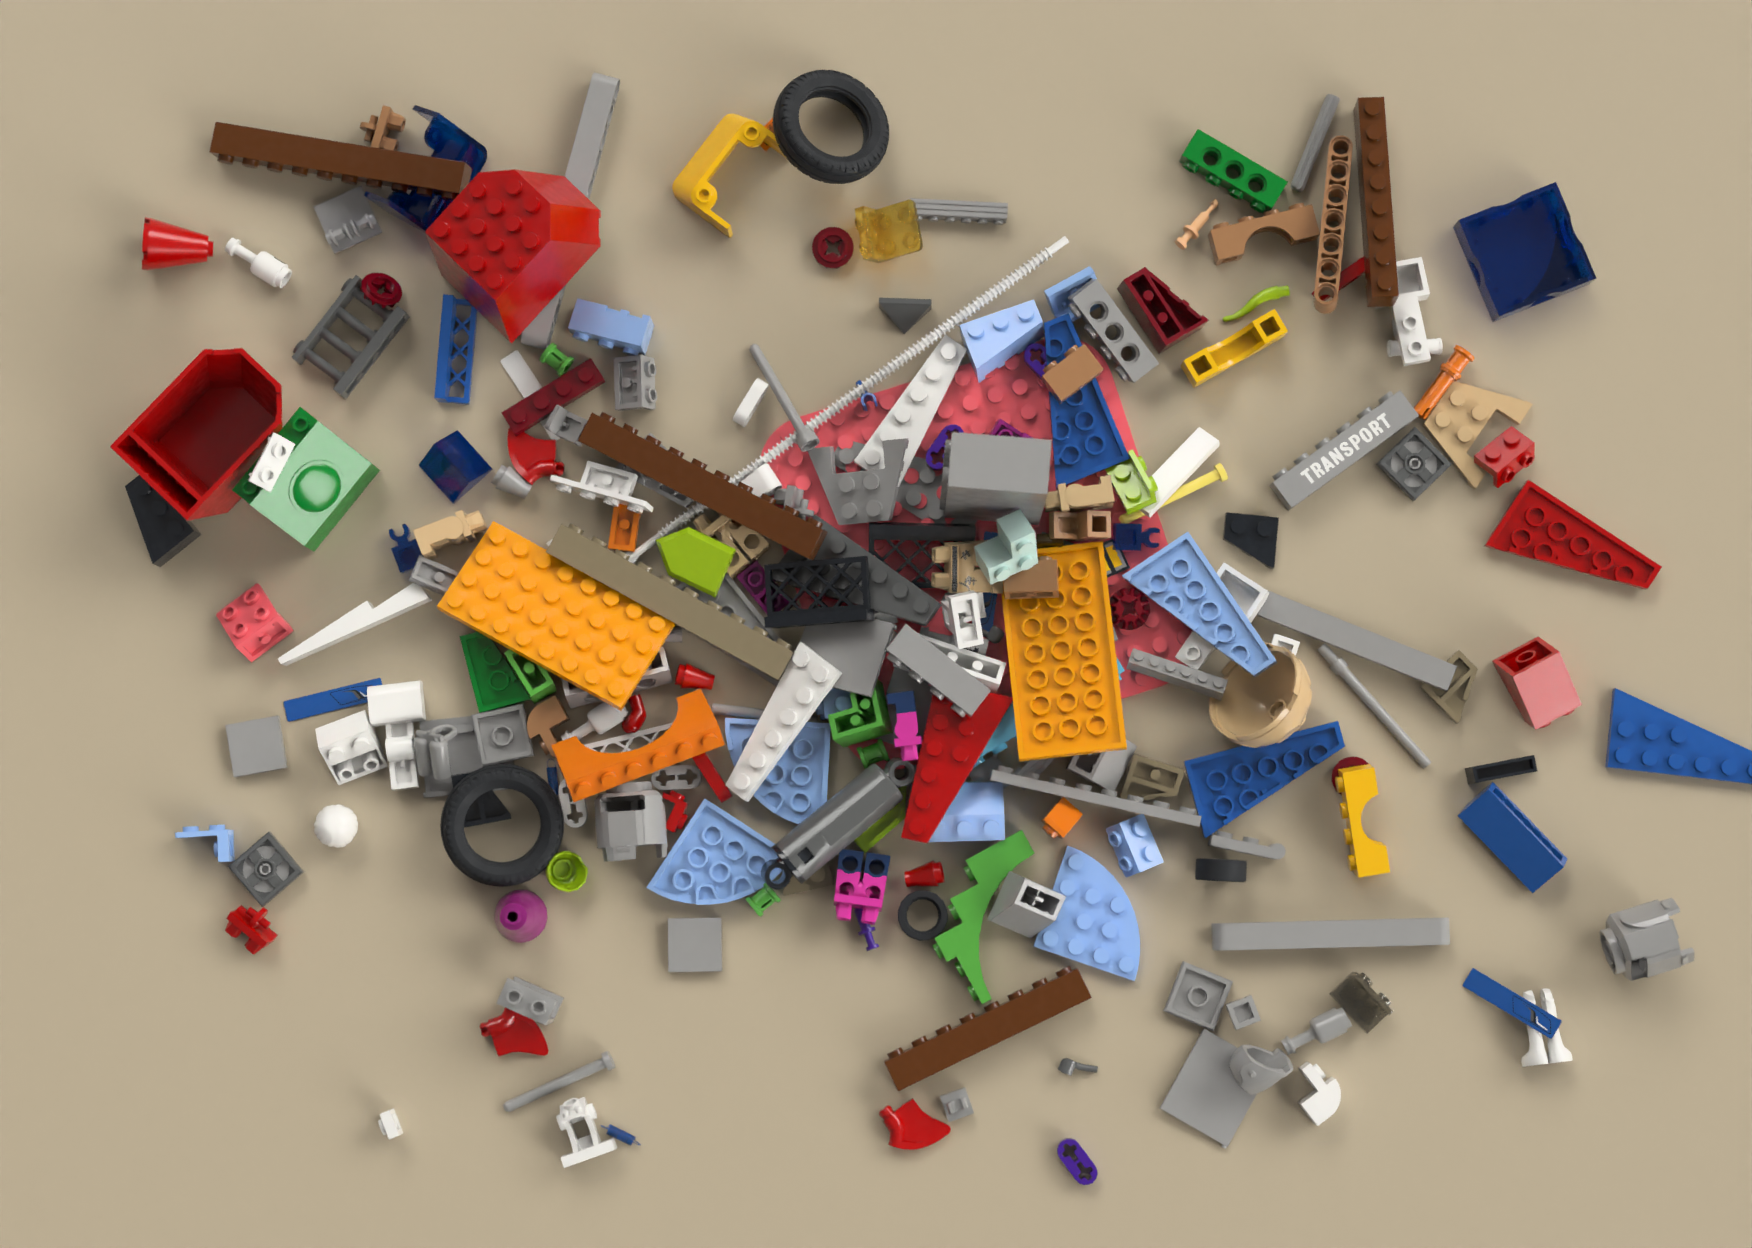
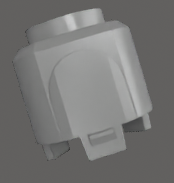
[594,781,668,862]
[1599,898,1694,981]

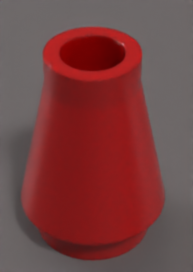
[675,663,715,690]
[904,860,945,887]

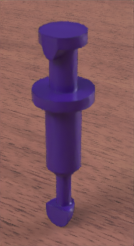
[854,908,879,951]

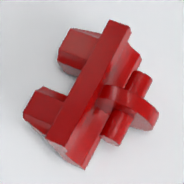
[225,905,278,954]

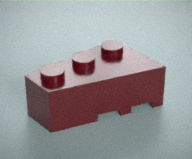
[1117,267,1209,354]

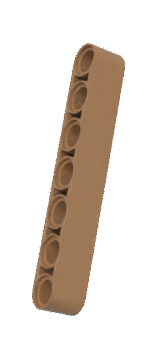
[1314,135,1353,314]

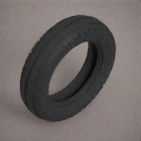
[773,70,889,184]
[440,764,564,887]

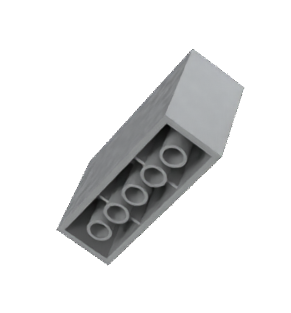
[939,432,1052,525]

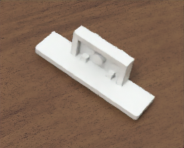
[550,461,654,514]

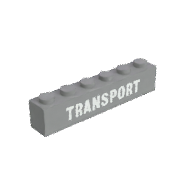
[1270,390,1419,511]

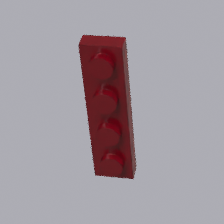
[501,358,605,436]

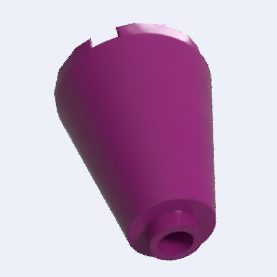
[494,889,548,943]

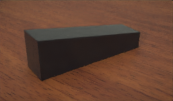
[1465,755,1538,784]

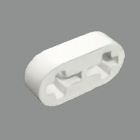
[733,378,769,427]
[558,780,588,828]

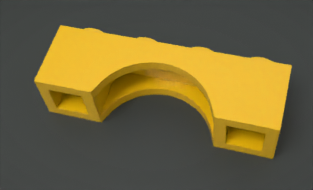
[1180,309,1288,388]
[1335,764,1390,878]

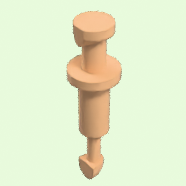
[1175,198,1218,250]

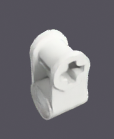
[736,464,782,497]

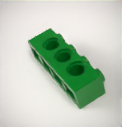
[1180,129,1288,213]

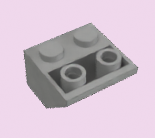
[1066,739,1137,791]
[987,871,1066,938]

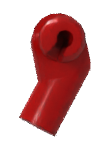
[622,694,647,733]

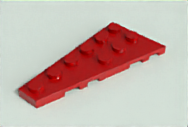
[1484,480,1662,590]
[901,692,1013,844]

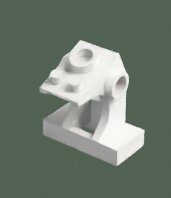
[941,590,986,649]
[556,1097,617,1168]

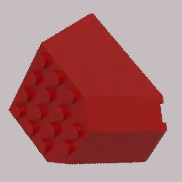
[425,169,601,343]
[110,348,282,521]

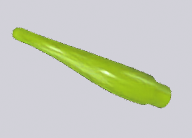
[1223,285,1290,322]

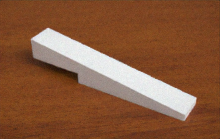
[278,583,432,666]

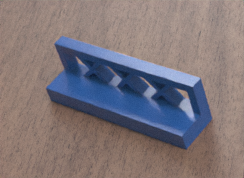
[434,294,477,404]

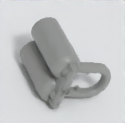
[414,725,458,780]

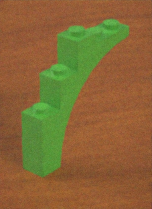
[932,830,1034,1004]

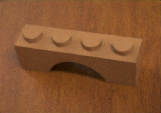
[1208,203,1320,265]

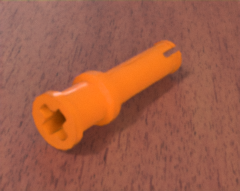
[1414,345,1475,420]

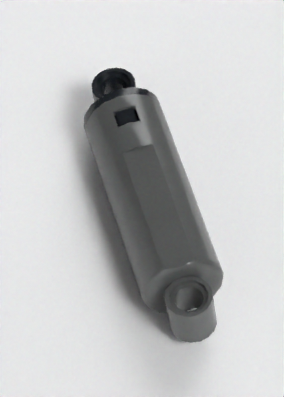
[761,757,915,890]

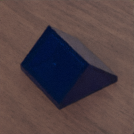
[419,430,493,504]

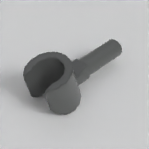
[982,625,1005,644]
[1058,1058,1098,1076]

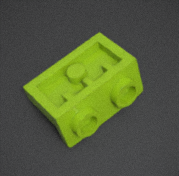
[1105,449,1158,515]

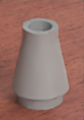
[491,465,532,499]

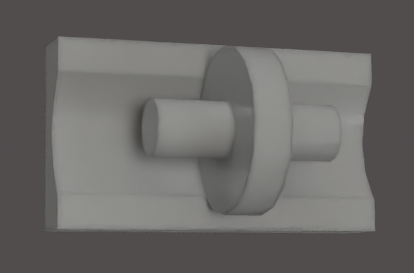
[774,485,814,520]

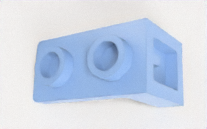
[175,825,235,862]

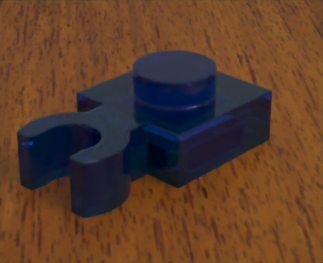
[1113,523,1160,551]
[389,524,424,574]

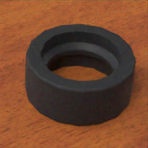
[1195,858,1247,882]
[898,890,948,941]

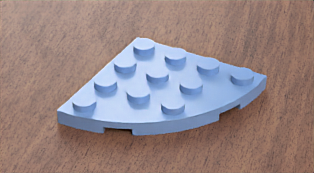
[725,718,831,825]
[646,798,782,905]
[1033,845,1140,981]

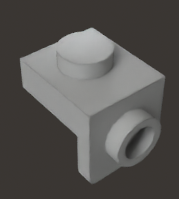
[545,405,588,447]

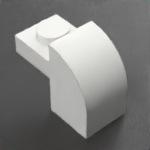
[1298,1062,1341,1126]

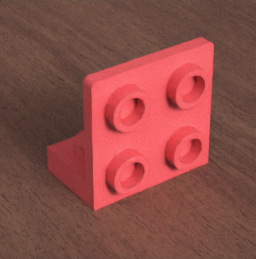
[216,583,294,663]

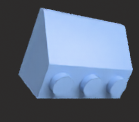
[929,781,1005,842]

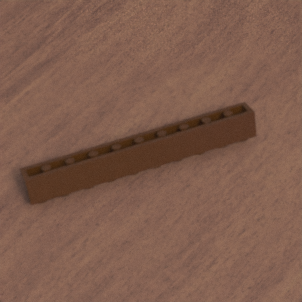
[209,122,472,201]
[578,412,828,560]

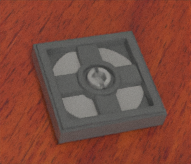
[1376,427,1452,501]
[228,832,304,907]

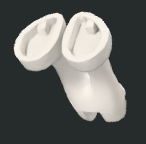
[1521,989,1573,1067]

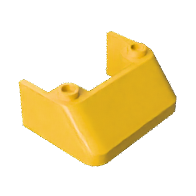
[672,113,787,238]

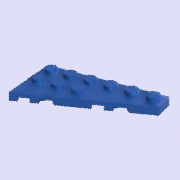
[1044,313,1130,490]

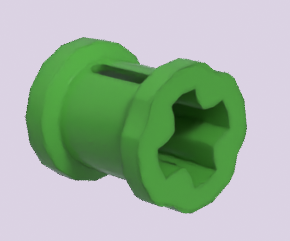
[539,342,574,377]
[857,738,890,769]
[746,883,781,917]

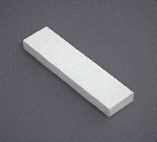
[1140,427,1220,518]

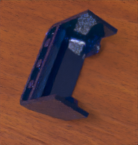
[364,105,487,232]

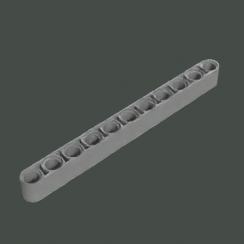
[521,72,620,349]

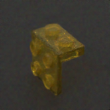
[855,200,923,263]

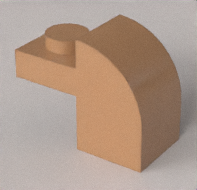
[1049,510,1111,541]
[527,695,570,758]

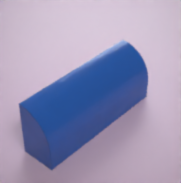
[1458,782,1567,893]

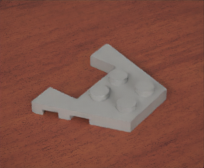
[808,438,909,525]

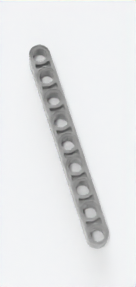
[1212,918,1450,951]

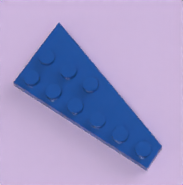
[1605,688,1752,784]
[1183,721,1345,839]

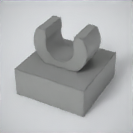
[1225,995,1261,1030]
[940,1087,974,1122]

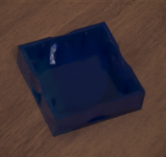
[1453,182,1596,322]

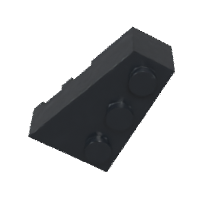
[125,475,202,567]

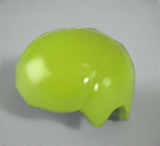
[545,851,588,893]

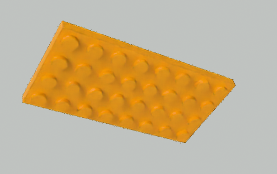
[437,521,675,711]
[1001,541,1127,762]

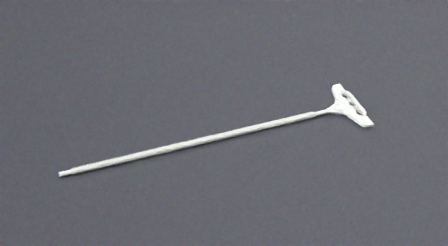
[546,236,1069,564]

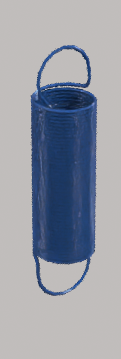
[546,759,559,796]
[601,1124,641,1146]

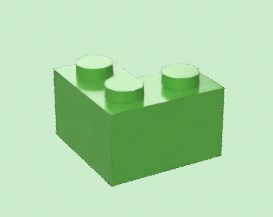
[504,650,557,704]
[828,679,893,747]

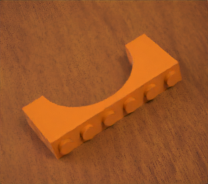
[551,689,725,802]

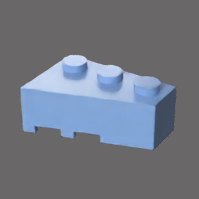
[568,298,654,356]
[959,299,1044,383]

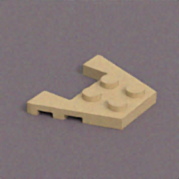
[1423,381,1533,489]

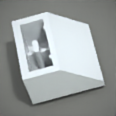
[315,710,388,785]

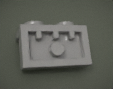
[614,355,657,411]

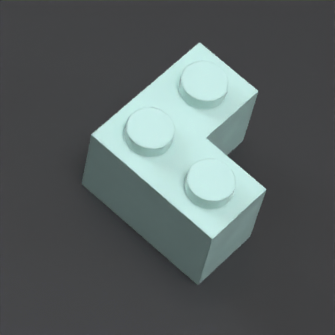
[974,509,1038,585]

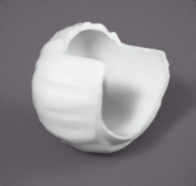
[314,804,358,848]

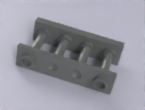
[292,275,410,399]

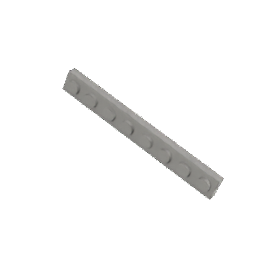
[989,765,1202,827]

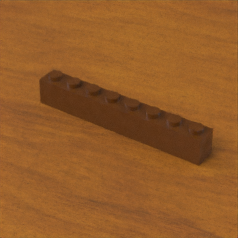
[1353,97,1399,307]
[884,966,1092,1091]

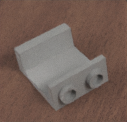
[497,976,564,1025]

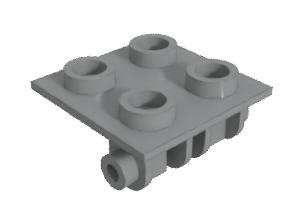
[314,186,382,254]

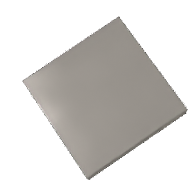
[471,704,535,767]
[225,716,288,777]
[668,918,722,972]
[1163,961,1233,1031]

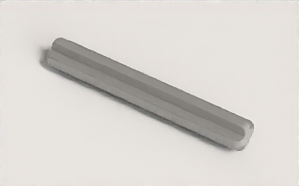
[1290,94,1340,192]

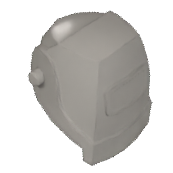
[1229,1045,1293,1095]

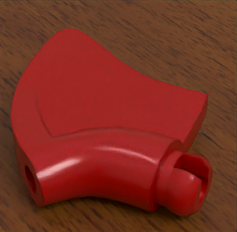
[507,428,564,485]
[480,1007,549,1056]
[879,1098,951,1150]

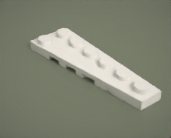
[854,335,967,487]
[726,642,842,802]

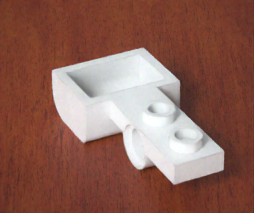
[1375,257,1431,366]
[1175,563,1269,670]
[367,680,426,791]

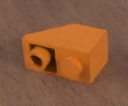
[1041,797,1083,839]

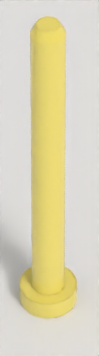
[1119,463,1228,525]

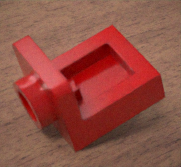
[662,790,689,833]

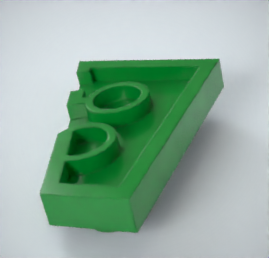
[459,632,531,713]

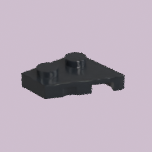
[1223,512,1279,569]
[451,771,511,828]

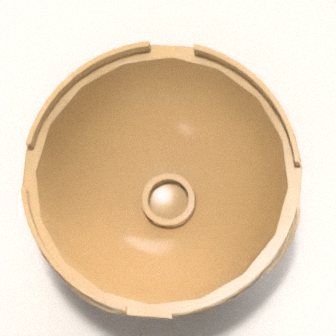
[1209,643,1312,748]

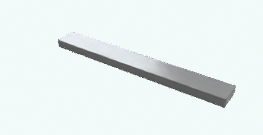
[1257,590,1457,691]

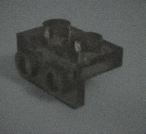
[1329,972,1393,1034]

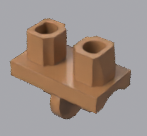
[360,105,406,151]

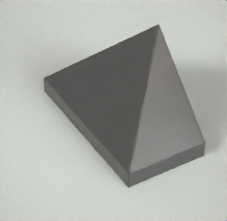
[879,297,932,334]

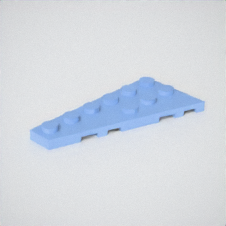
[1122,532,1277,677]

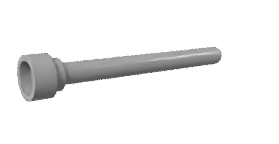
[749,344,820,452]

